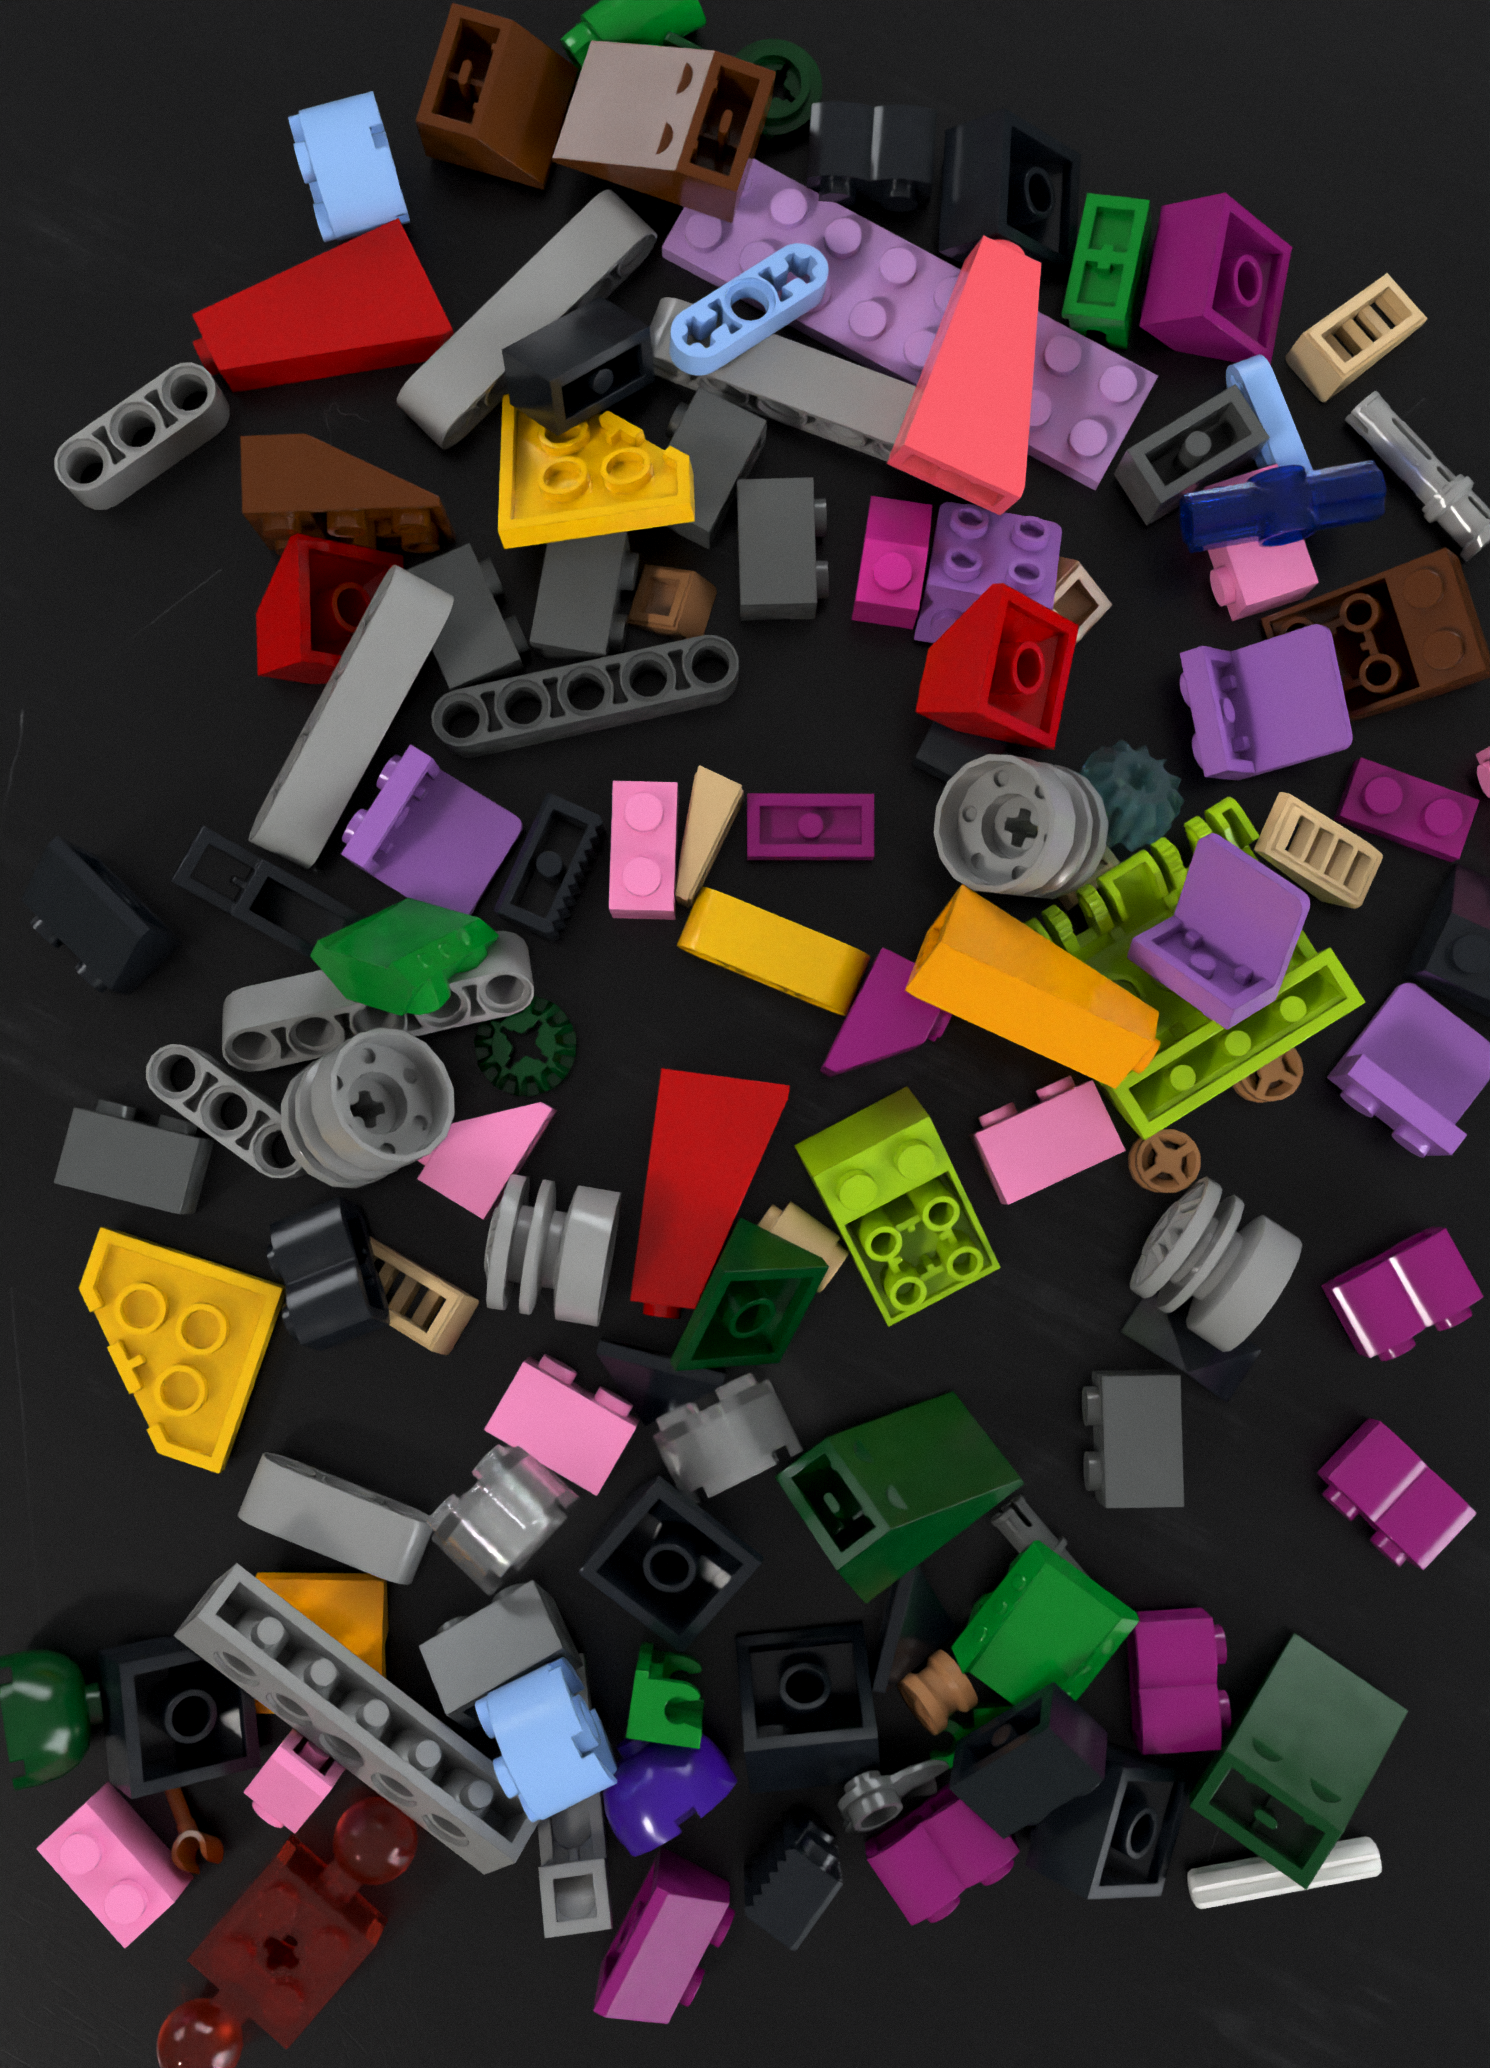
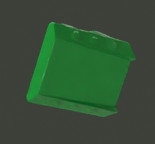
[310,898,499,1016]
[951,1540,1140,1706]

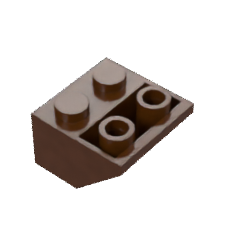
[415,3,579,190]

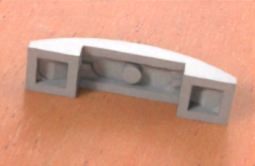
[538,1653,613,1938]

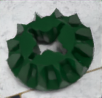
[734,39,822,141]
[474,996,576,1096]

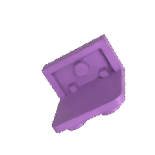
[914,502,1062,643]
[1180,624,1353,781]
[341,744,523,915]
[1127,833,1310,1030]
[1327,983,1490,1158]

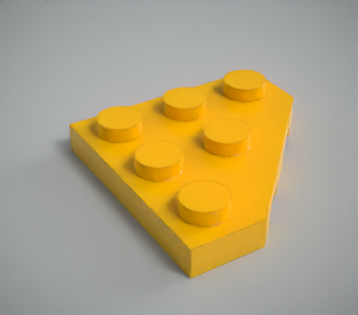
[498,394,695,549]
[79,1227,286,1474]

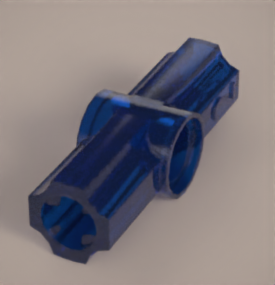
[1179,460,1386,553]

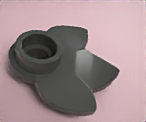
[837,1760,949,1835]

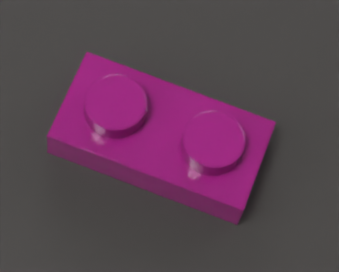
[1333,757,1480,862]
[747,793,874,860]

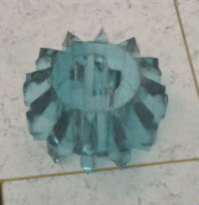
[1079,739,1185,853]

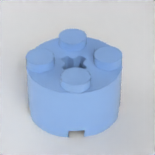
[288,91,410,243]
[475,1657,618,1822]

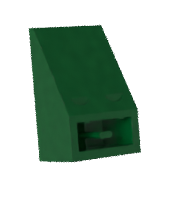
[775,1391,1025,1604]
[1189,1633,1408,1890]

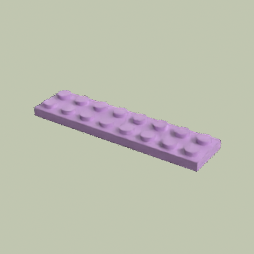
[662,159,1158,491]

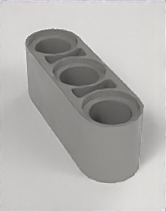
[54,362,230,510]
[146,1044,307,1178]
[238,1452,436,1585]

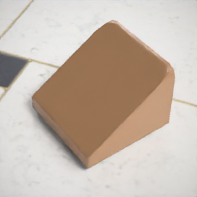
[1052,557,1112,645]
[628,564,717,641]

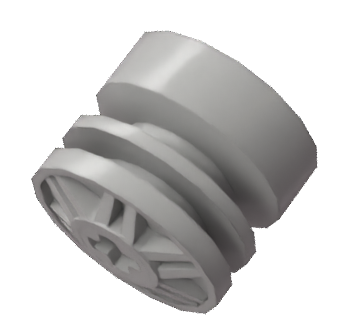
[933,754,1108,899]
[281,1027,455,1189]
[484,1174,622,1326]
[1129,1176,1302,1352]

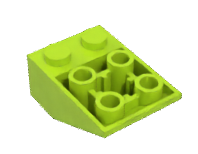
[794,1086,1001,1327]

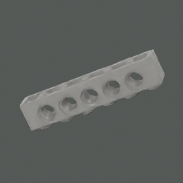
[174,1563,540,1875]

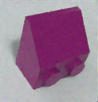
[1139,192,1292,365]
[819,947,953,1078]
[593,1846,735,2024]

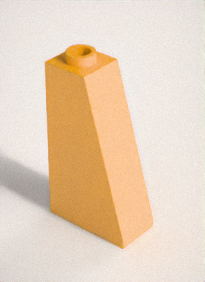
[905,884,1160,1089]

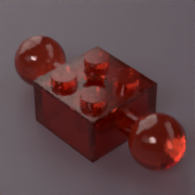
[156,1796,418,2068]

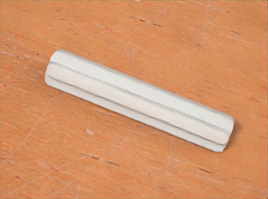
[1187,1836,1382,1909]

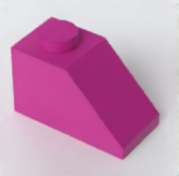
[851,496,932,629]

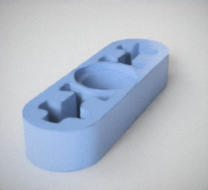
[669,243,829,376]
[1226,354,1326,531]

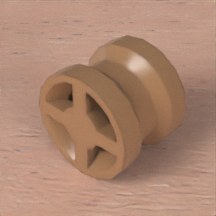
[1233,1048,1304,1103]
[1128,1129,1201,1193]
[897,1649,978,1735]

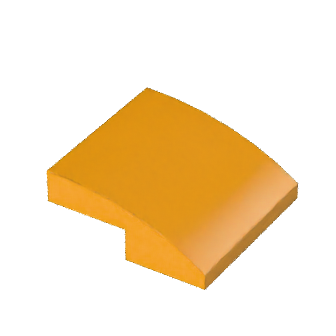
[255,1572,389,1714]

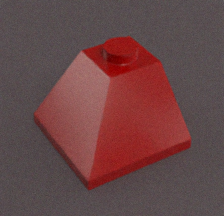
[256,533,404,684]
[915,583,1079,750]

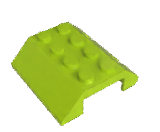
[1024,796,1366,1140]

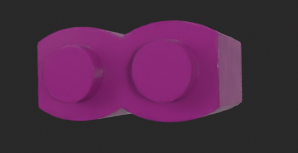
[1321,1226,1484,1361]
[1317,1418,1477,1570]
[1125,1608,1231,1755]
[865,1783,1020,1926]

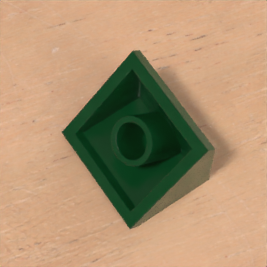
[670,1218,829,1371]

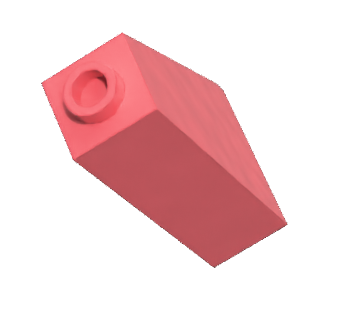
[887,236,1041,516]

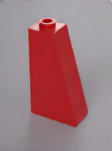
[192,218,454,392]
[630,1068,790,1319]

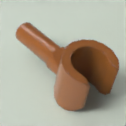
[164,1787,224,1875]

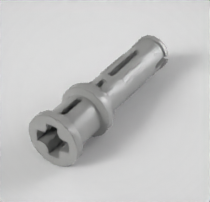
[1345,390,1490,562]

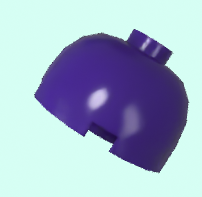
[603,1734,738,1857]

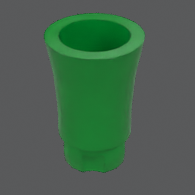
[560,0,706,75]

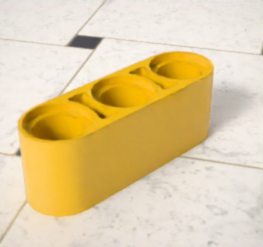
[676,887,871,1016]

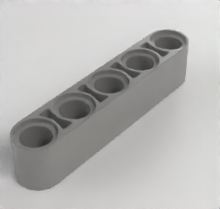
[397,189,657,450]
[650,297,916,461]
[248,565,454,869]
[222,931,534,1072]

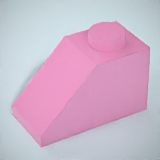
[417,1102,557,1220]
[243,1728,345,1834]

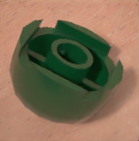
[0,1649,104,1791]

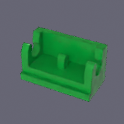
[1062,193,1152,349]
[626,1641,704,1749]

